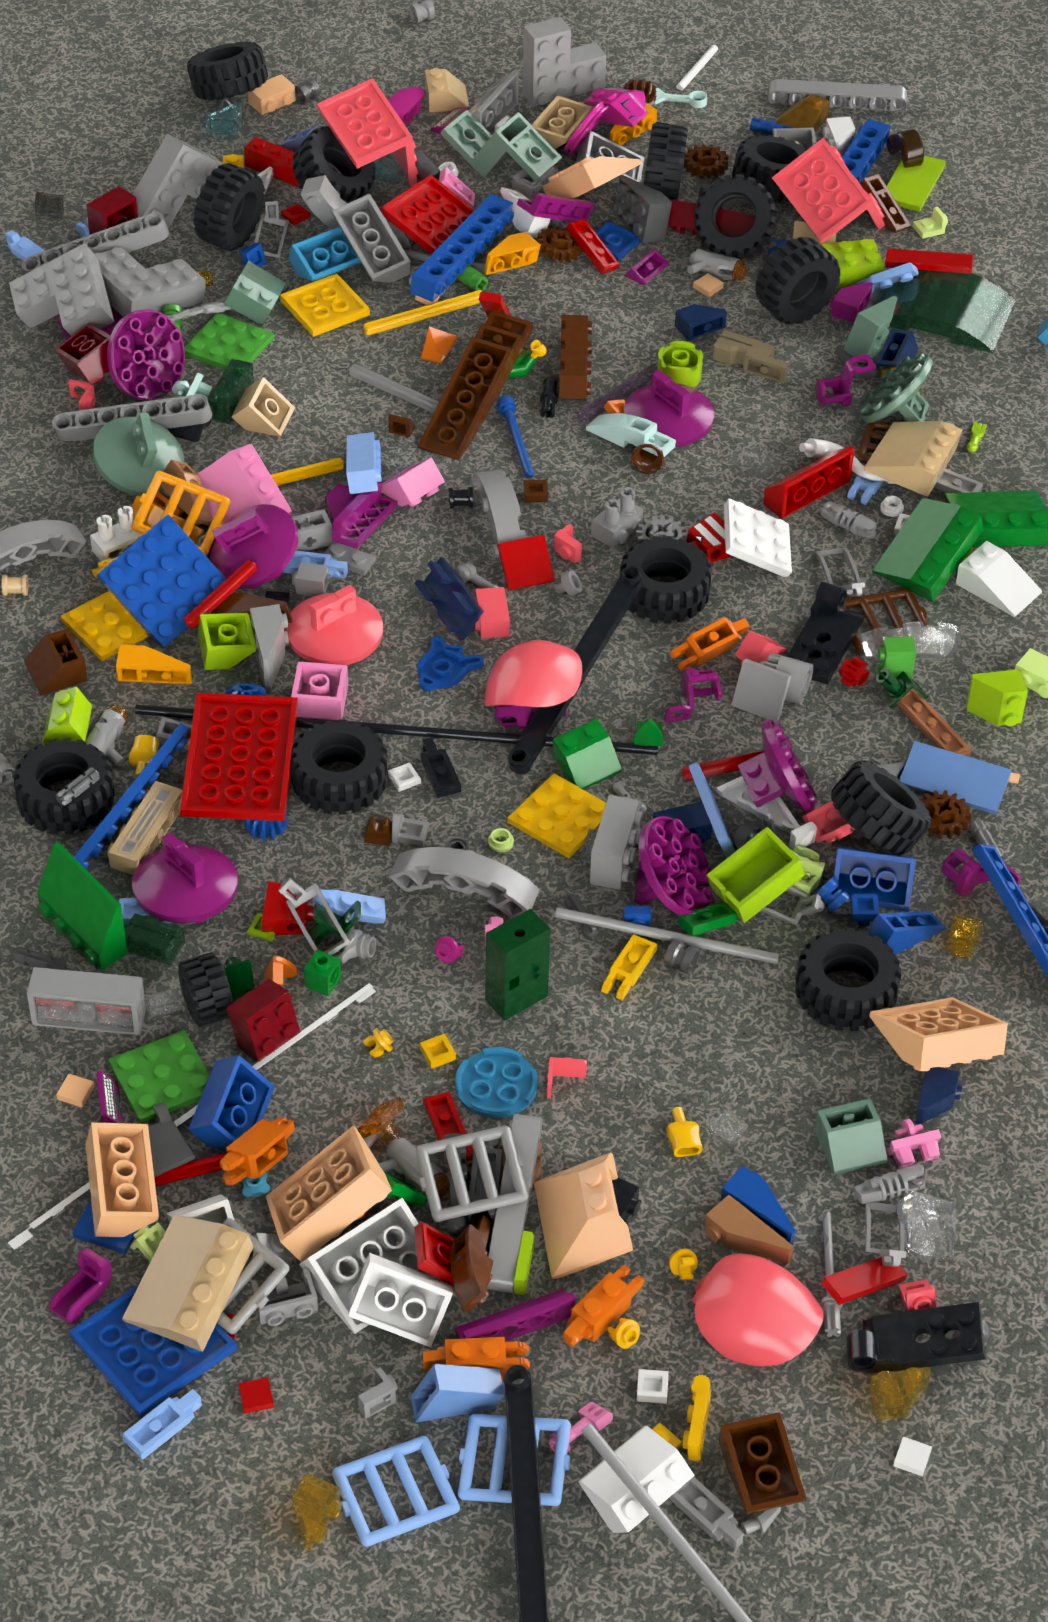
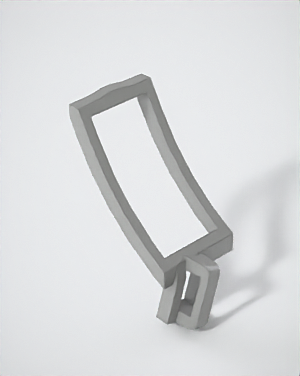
[254,201,289,258]
[815,547,865,598]
[278,877,350,955]
[761,886,824,925]
[864,1202,906,1267]

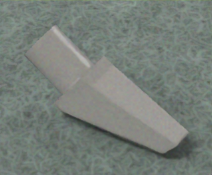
[741,1507,781,1535]

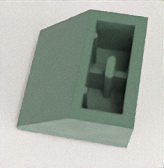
[815,1098,887,1175]

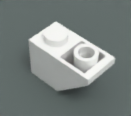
[822,117,855,155]

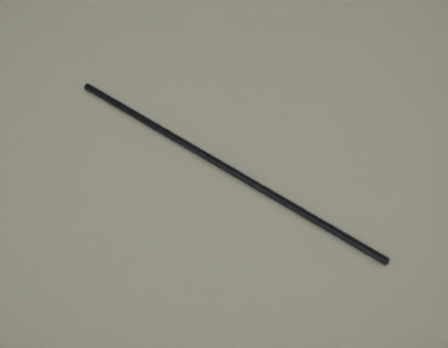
[135,704,658,755]

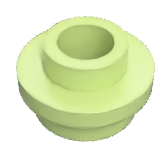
[488,828,514,852]

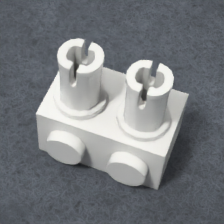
[90,506,143,561]

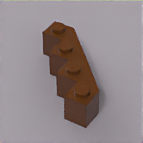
[559,315,592,401]

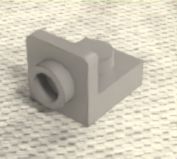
[358,1367,398,1419]

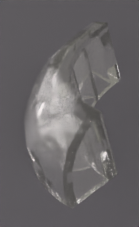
[859,621,961,666]

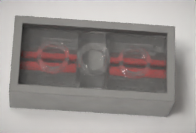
[27,967,146,1035]

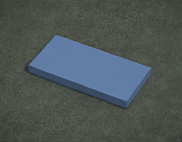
[899,741,1012,815]
[689,762,736,858]

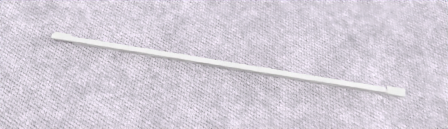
[8,983,376,1250]

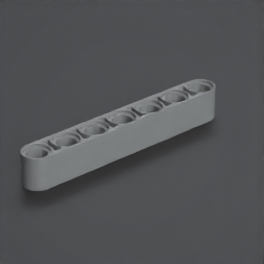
[768,79,907,111]
[22,212,169,274]
[52,394,212,441]
[487,1114,543,1293]

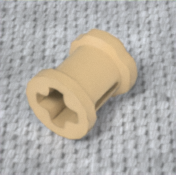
[2,575,29,596]

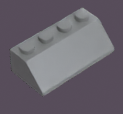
[465,69,519,139]
[332,194,411,283]

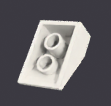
[956,541,1042,617]

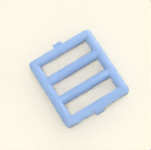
[458,1414,571,1506]
[332,1436,460,1547]

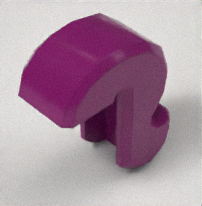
[49,1249,112,1324]

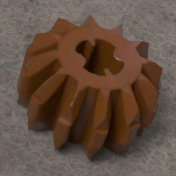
[623,78,657,106]

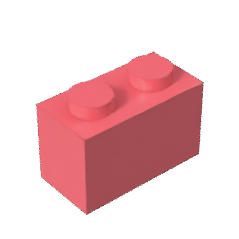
[474,587,510,638]

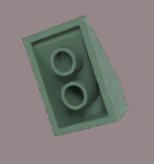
[224,261,286,325]
[843,296,897,363]

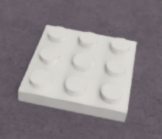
[724,499,792,577]

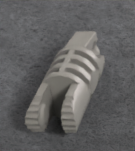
[821,501,876,539]
[854,1164,925,1204]

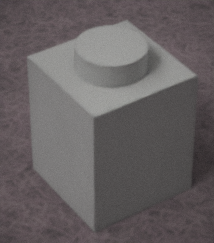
[292,562,329,596]

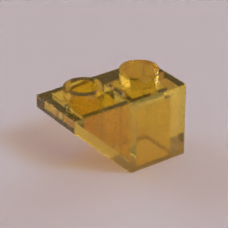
[947,913,985,959]
[869,1367,931,1421]
[292,1473,342,1552]

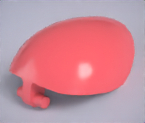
[484,640,582,707]
[692,1253,824,1367]

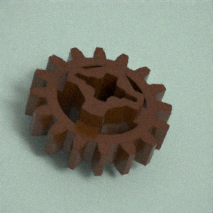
[684,144,729,179]
[536,226,582,263]
[919,790,971,839]

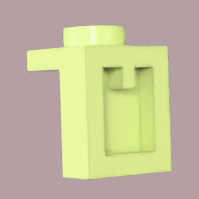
[913,207,948,239]
[130,1222,166,1262]

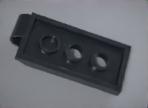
[787,582,865,685]
[846,1302,985,1373]

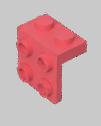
[802,801,856,844]

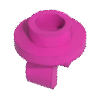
[435,936,465,963]

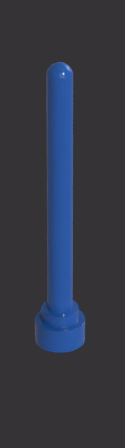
[496,396,534,478]

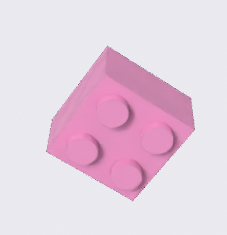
[291,662,348,720]

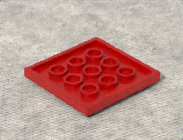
[380,175,475,255]

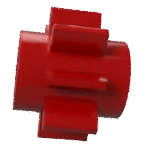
[839,657,870,687]

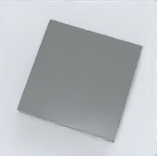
[731,659,792,722]

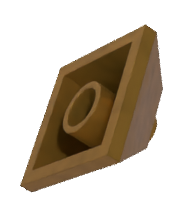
[775,94,830,132]

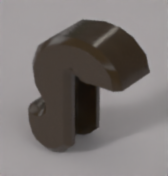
[887,129,924,168]

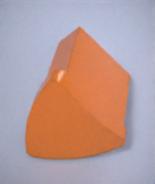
[265,956,297,986]

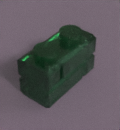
[124,913,185,965]

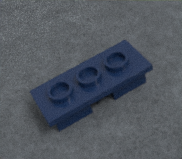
[415,557,484,641]

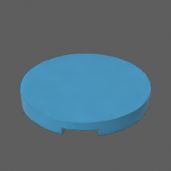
[455,1047,538,1118]

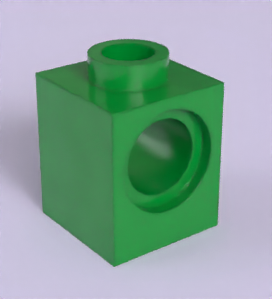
[304,950,341,997]

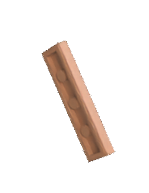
[896,688,971,756]

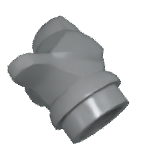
[339,927,376,963]

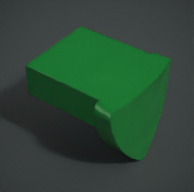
[633,718,664,746]

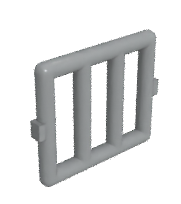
[416,1125,528,1222]
[217,1218,289,1334]

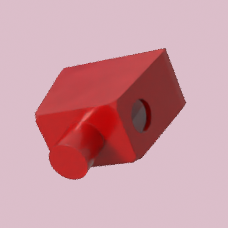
[262,881,314,936]

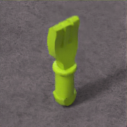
[967,422,987,453]

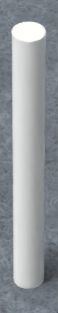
[676,45,718,91]

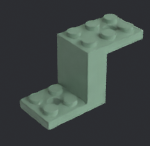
[440,110,562,182]

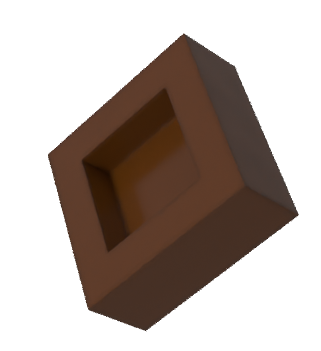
[523,480,548,503]

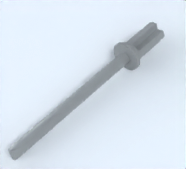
[820,1212,843,1338]

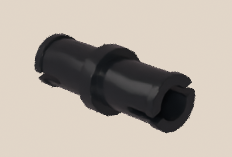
[540,377,558,418]

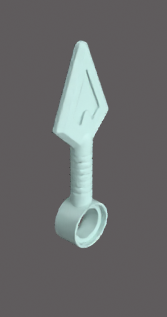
[654,88,707,108]

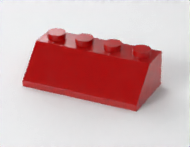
[244,137,337,188]
[763,446,855,519]

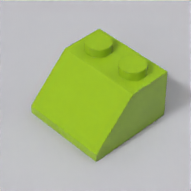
[197,613,256,670]
[966,669,1028,726]
[42,686,92,745]

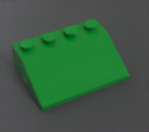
[944,490,1048,548]
[872,498,983,602]
[37,842,128,970]

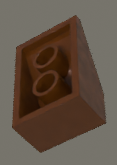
[718,1412,807,1515]

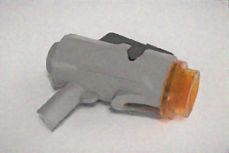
[687,248,747,281]
[85,705,128,766]
[378,1138,450,1199]

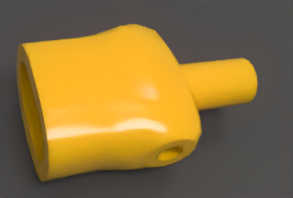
[129,735,160,778]
[666,1107,703,1157]

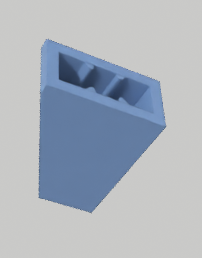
[410,1364,505,1423]

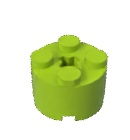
[657,341,703,388]

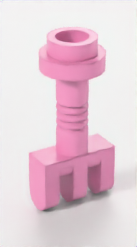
[548,1402,613,1453]

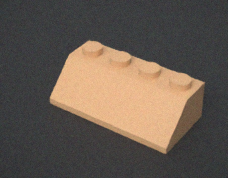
[85,1123,159,1237]

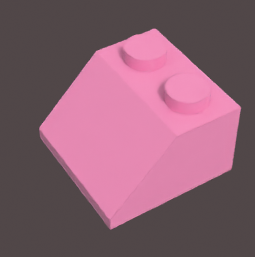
[381,457,445,508]

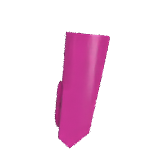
[387,86,425,125]

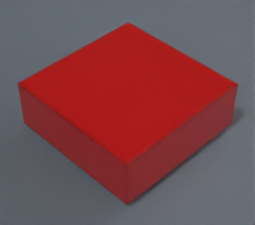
[281,203,311,225]
[238,1377,274,1414]

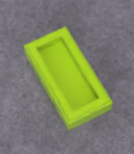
[514,1231,534,1295]

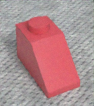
[735,630,788,665]

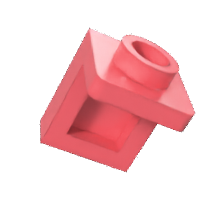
[554,524,582,564]
[899,1279,937,1311]

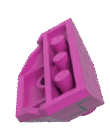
[584,88,647,127]

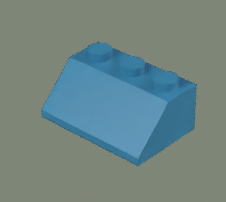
[288,227,361,282]

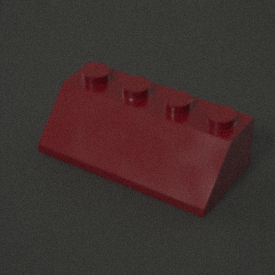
[668,199,756,238]

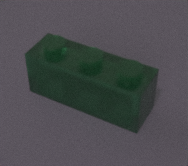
[208,359,254,424]

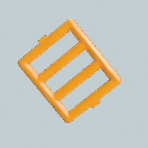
[131,471,230,556]

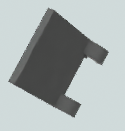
[117,1102,195,1177]

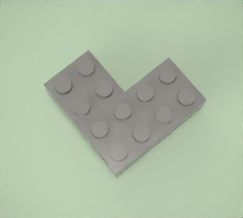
[522,17,606,107]
[132,133,224,228]
[9,243,114,336]
[95,247,206,317]

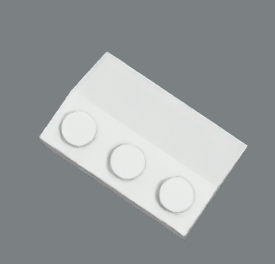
[348,1253,453,1347]
[578,1426,695,1533]

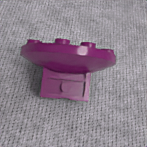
[107,309,185,401]
[624,370,714,447]
[209,504,298,589]
[738,719,817,813]
[634,816,713,915]
[132,832,238,923]

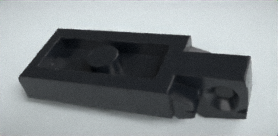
[420,737,461,798]

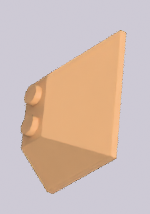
[534,1152,633,1279]

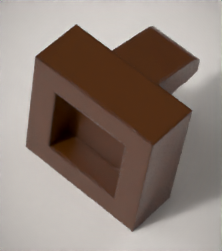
[364,816,393,845]

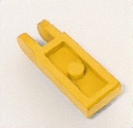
[601,934,658,1000]
[683,1374,711,1462]

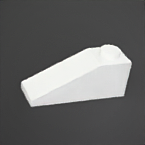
[500,187,551,238]

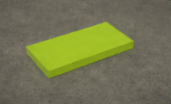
[886,155,946,212]

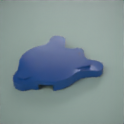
[418,636,484,691]

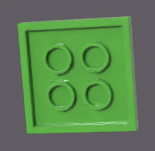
[184,313,274,375]
[108,1030,210,1124]

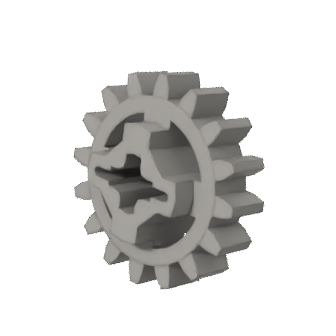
[636,515,687,545]

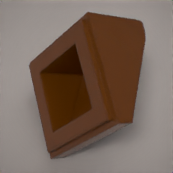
[388,414,415,437]

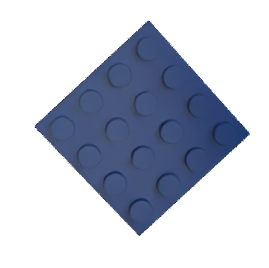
[97,514,226,649]
[69,1284,237,1418]

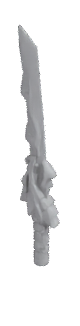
[168,296,232,322]

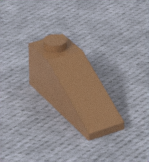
[704,1195,794,1264]

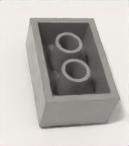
[590,795,643,890]

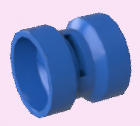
[814,877,851,913]

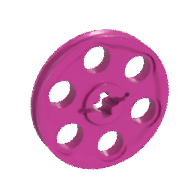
[564,101,609,156]

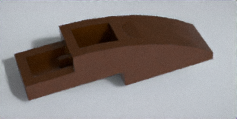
[450,1215,493,1312]

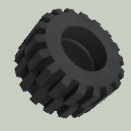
[178,952,233,1027]

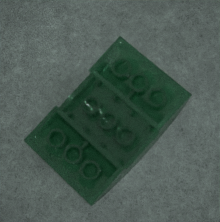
[874,270,1015,354]

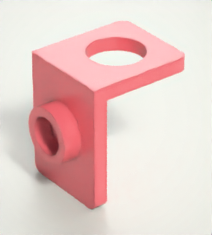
[68,379,96,410]
[547,1057,587,1098]

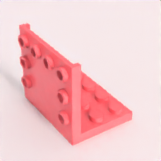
[317,78,418,186]
[772,138,885,243]

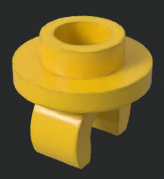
[363,1028,394,1057]
[669,1249,698,1280]
[607,1318,640,1349]

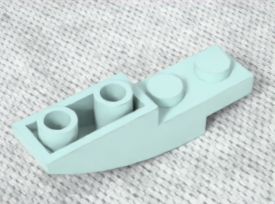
[586,413,676,457]

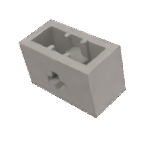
[292,509,332,552]

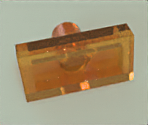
[357,1096,405,1145]

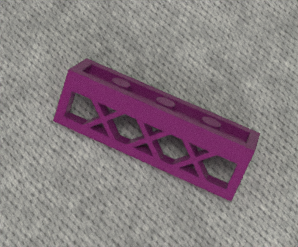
[517,193,594,222]
[332,482,398,549]
[455,1289,576,1342]

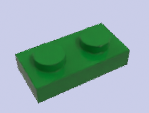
[678,902,737,936]

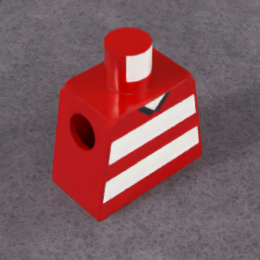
[687,513,732,563]

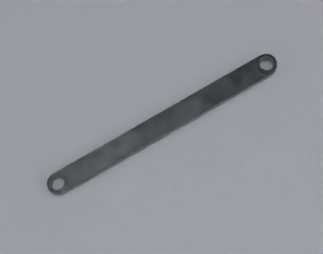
[508,566,644,774]
[504,1365,549,1622]

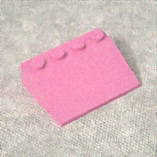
[198,444,292,524]

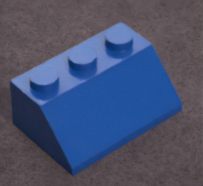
[834,846,916,911]
[188,1055,275,1151]

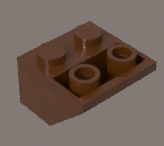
[24,628,88,695]

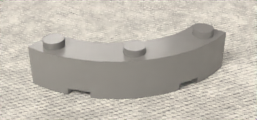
[300,175,413,248]
[470,469,526,563]
[0,520,86,575]
[389,847,540,918]

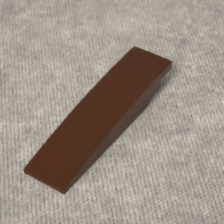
[417,310,533,460]

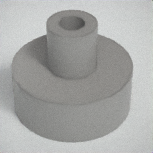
[557,570,582,596]

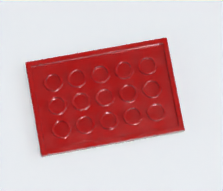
[180,693,298,821]

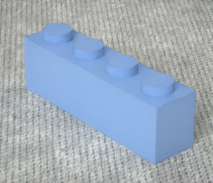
[346,432,382,494]

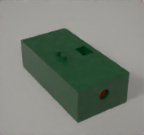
[485,908,550,1021]

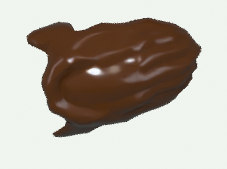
[631,444,664,475]

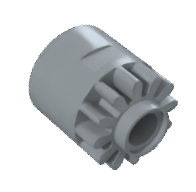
[760,653,813,705]

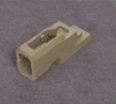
[713,329,789,384]

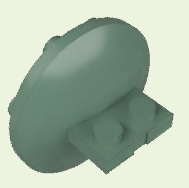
[858,353,933,423]
[92,413,185,496]

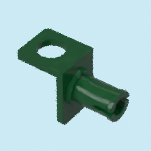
[876,669,929,708]
[308,900,361,945]
[224,957,255,1003]

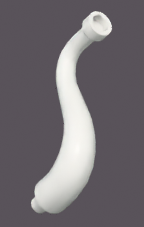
[799,438,895,484]

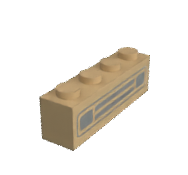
[107,781,183,875]

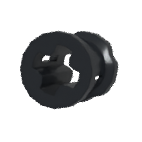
[448,487,473,509]

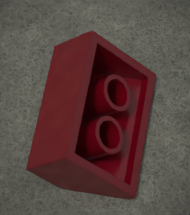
[54,323,111,385]

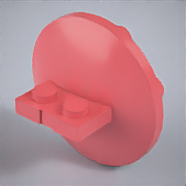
[286,585,383,665]

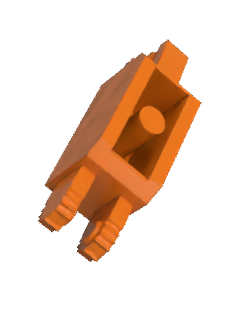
[669,618,750,671]
[220,1117,295,1186]
[563,1264,645,1348]
[422,1337,530,1380]

